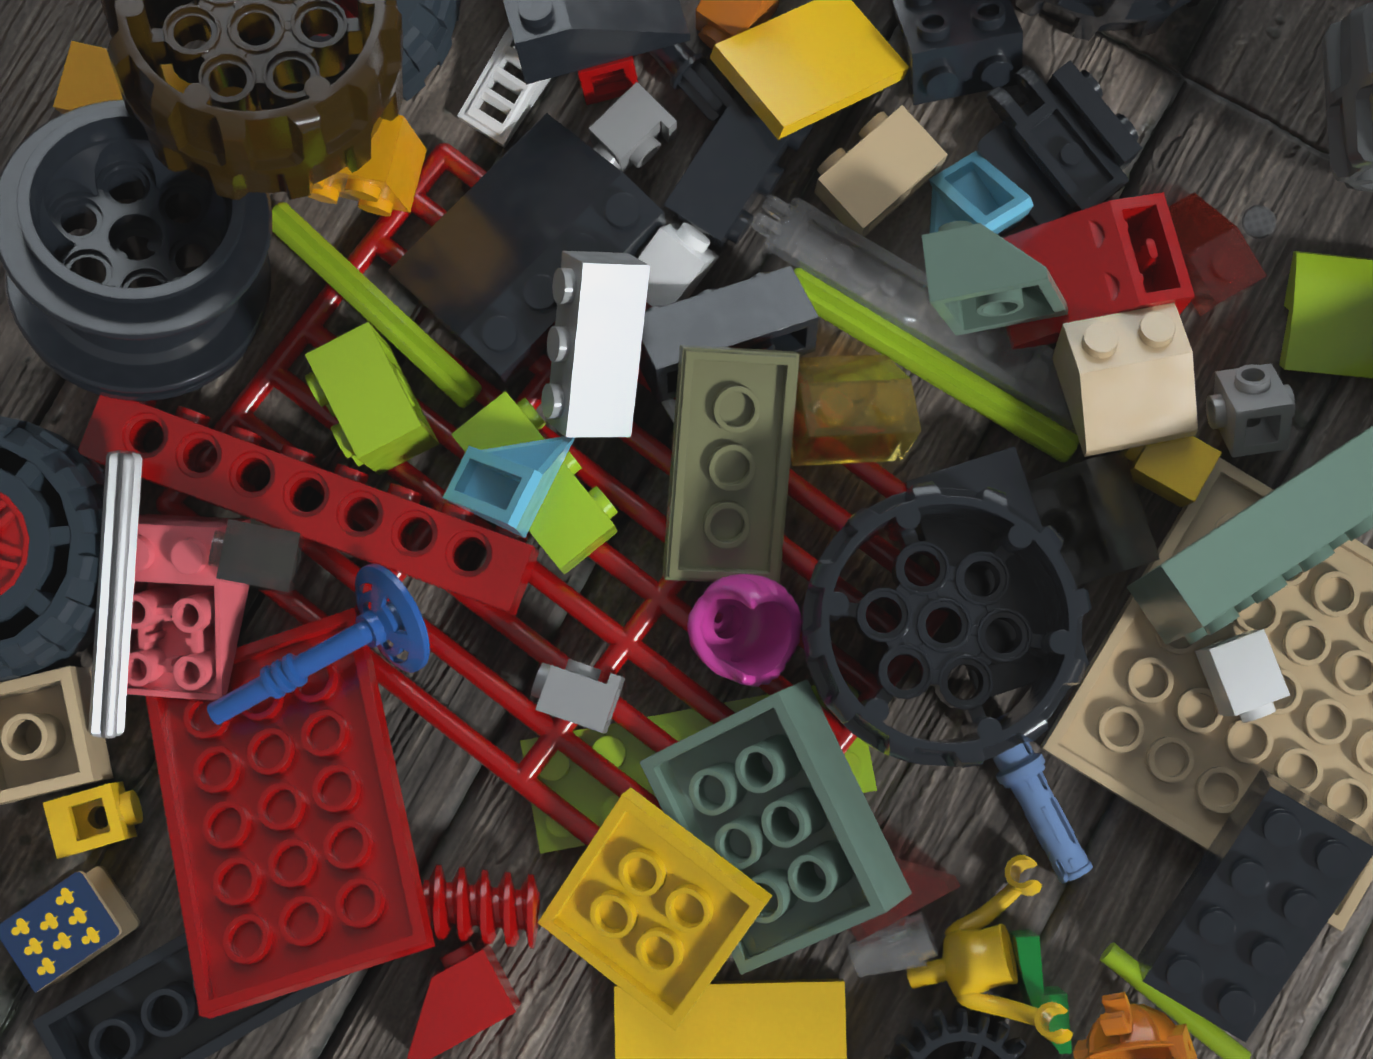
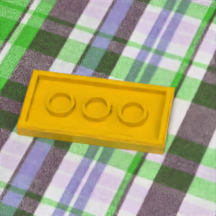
[614,979,847,1059]

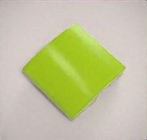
[1279,251,1373,378]

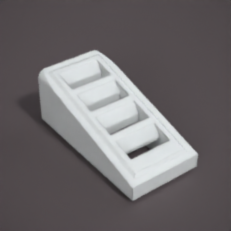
[457,26,551,148]

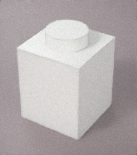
[638,222,719,307]
[1195,629,1290,723]

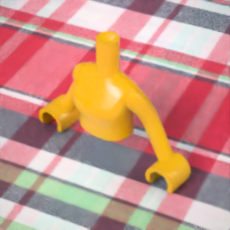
[907,855,1073,1044]

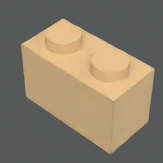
[815,105,948,241]

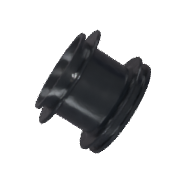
[0,99,272,401]

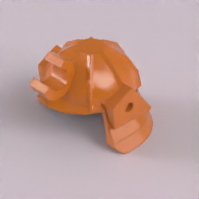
[1073,992,1198,1059]

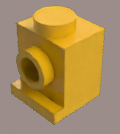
[43,781,143,859]

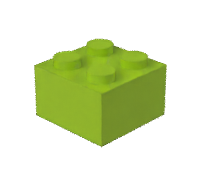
[305,322,439,475]

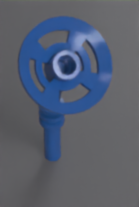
[207,563,430,725]

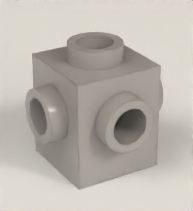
[1206,363,1295,457]

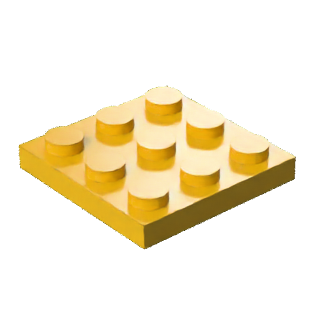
[537,787,773,1031]

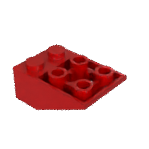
[1003,192,1195,350]

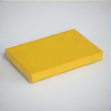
[710,0,909,140]

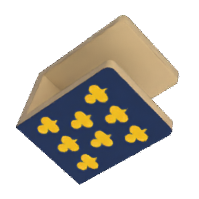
[0,866,140,993]

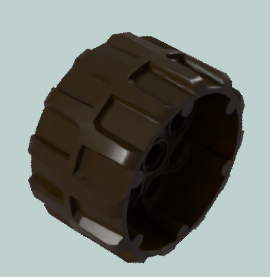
[101,0,403,200]

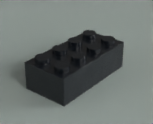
[1137,768,1373,1043]

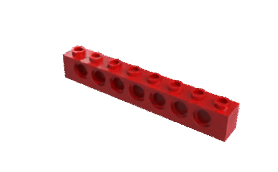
[78,395,540,616]

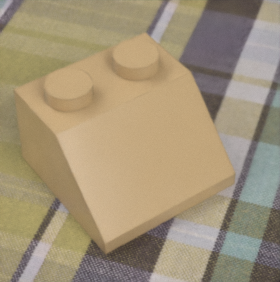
[1052,302,1198,457]

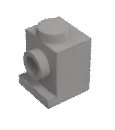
[589,82,677,173]
[531,659,625,733]

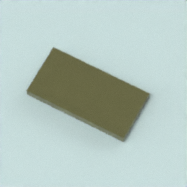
[662,345,800,584]

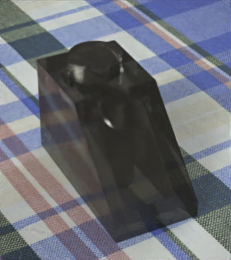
[208,519,304,597]

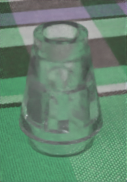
[848,911,938,978]

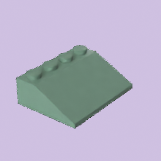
[640,680,912,975]

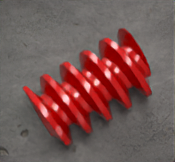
[422,864,540,949]

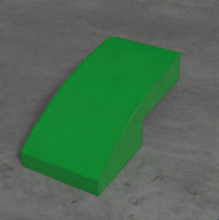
[1008,929,1072,1054]

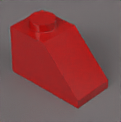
[407,941,521,1059]

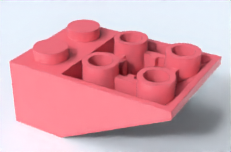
[127,514,252,701]

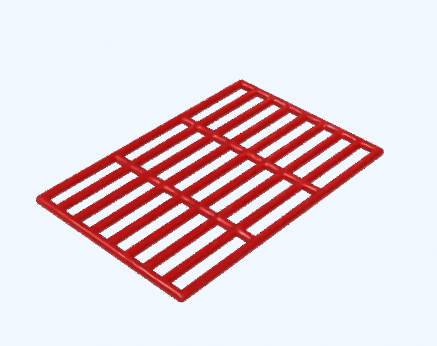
[156,142,949,847]

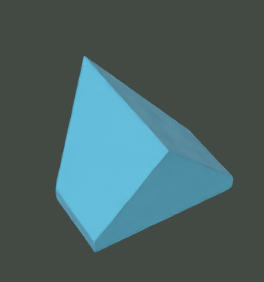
[929,151,1034,237]
[443,436,575,538]

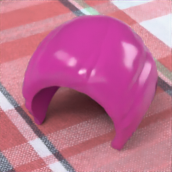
[687,574,802,687]

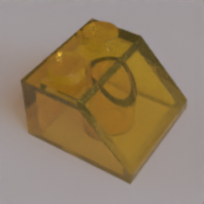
[791,354,921,466]

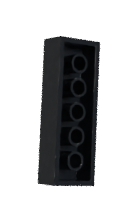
[32,933,350,1059]

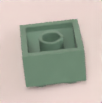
[922,221,1068,336]

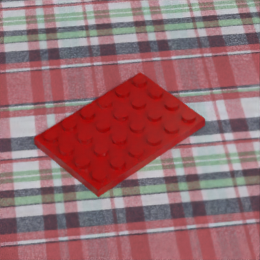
[145,607,435,1019]

